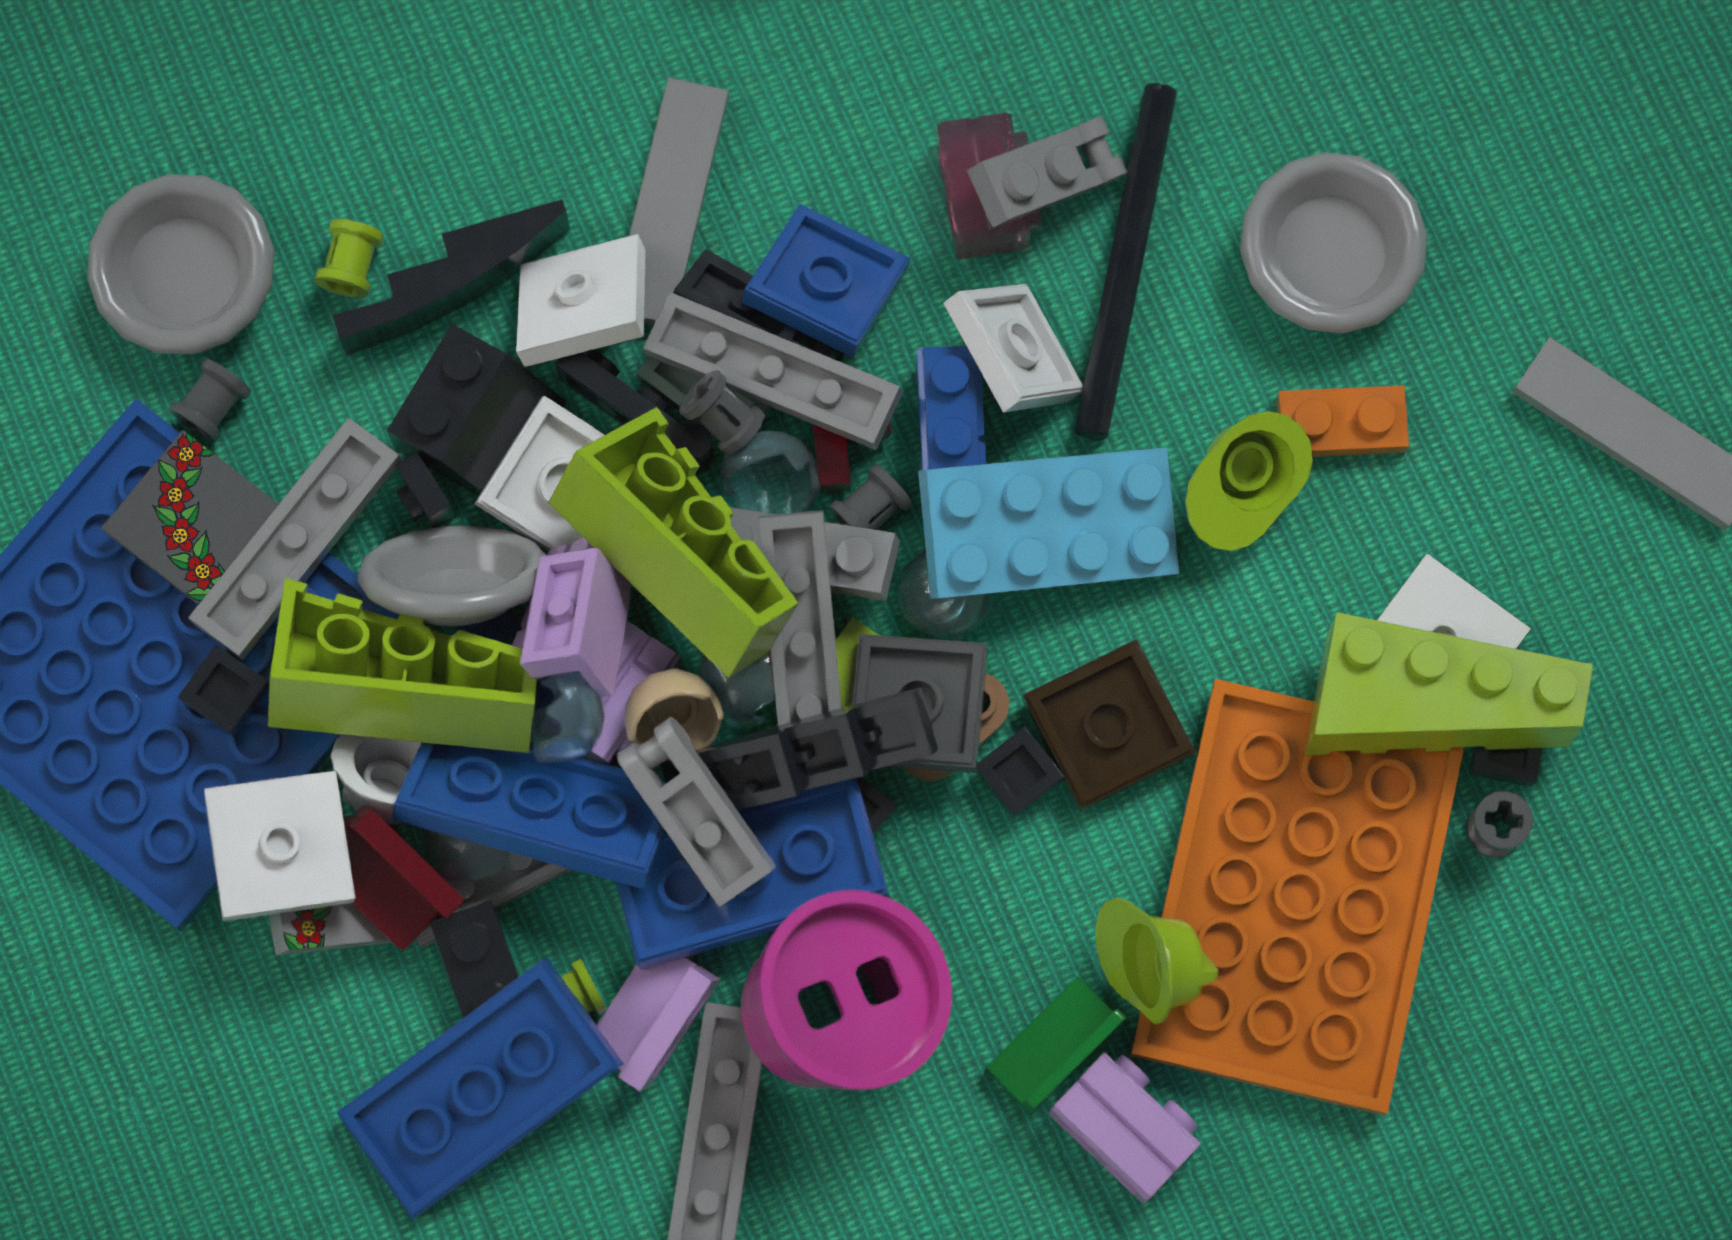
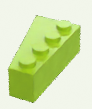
[548,407,798,678]
[268,578,537,753]
[1305,612,1593,755]

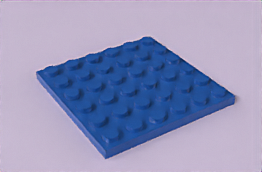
[0,398,400,932]

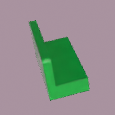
[985,977,1127,1116]

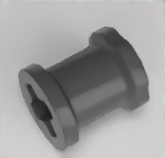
[168,358,252,442]
[679,370,765,455]
[829,464,913,530]
[1466,791,1533,858]

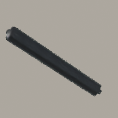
[1075,83,1177,440]

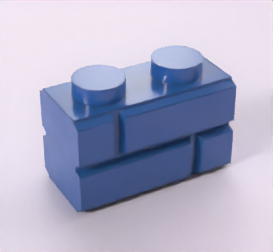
[916,346,986,470]

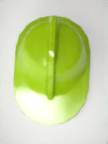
[1185,411,1313,551]
[1095,897,1218,1024]

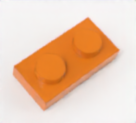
[1276,385,1409,457]

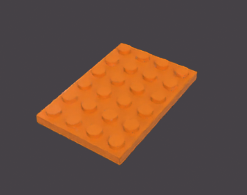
[1130,679,1464,1116]

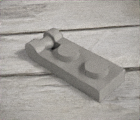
[967,116,1127,228]
[617,717,776,907]

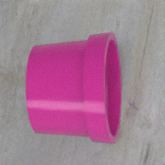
[741,890,952,1090]

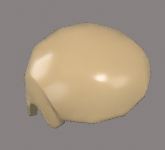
[624,669,724,750]

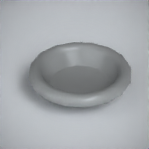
[1240,152,1428,334]
[87,174,274,354]
[357,526,546,626]

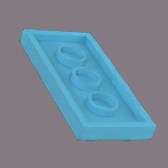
[918,447,1179,599]

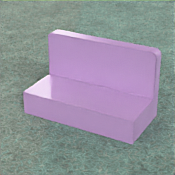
[520,547,631,697]
[597,957,721,1091]

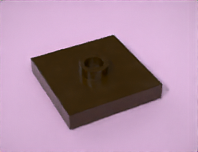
[1022,639,1196,812]

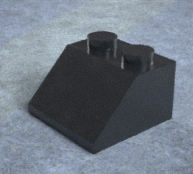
[387,324,567,496]

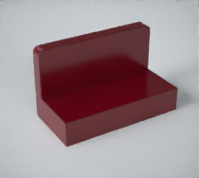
[344,805,465,949]

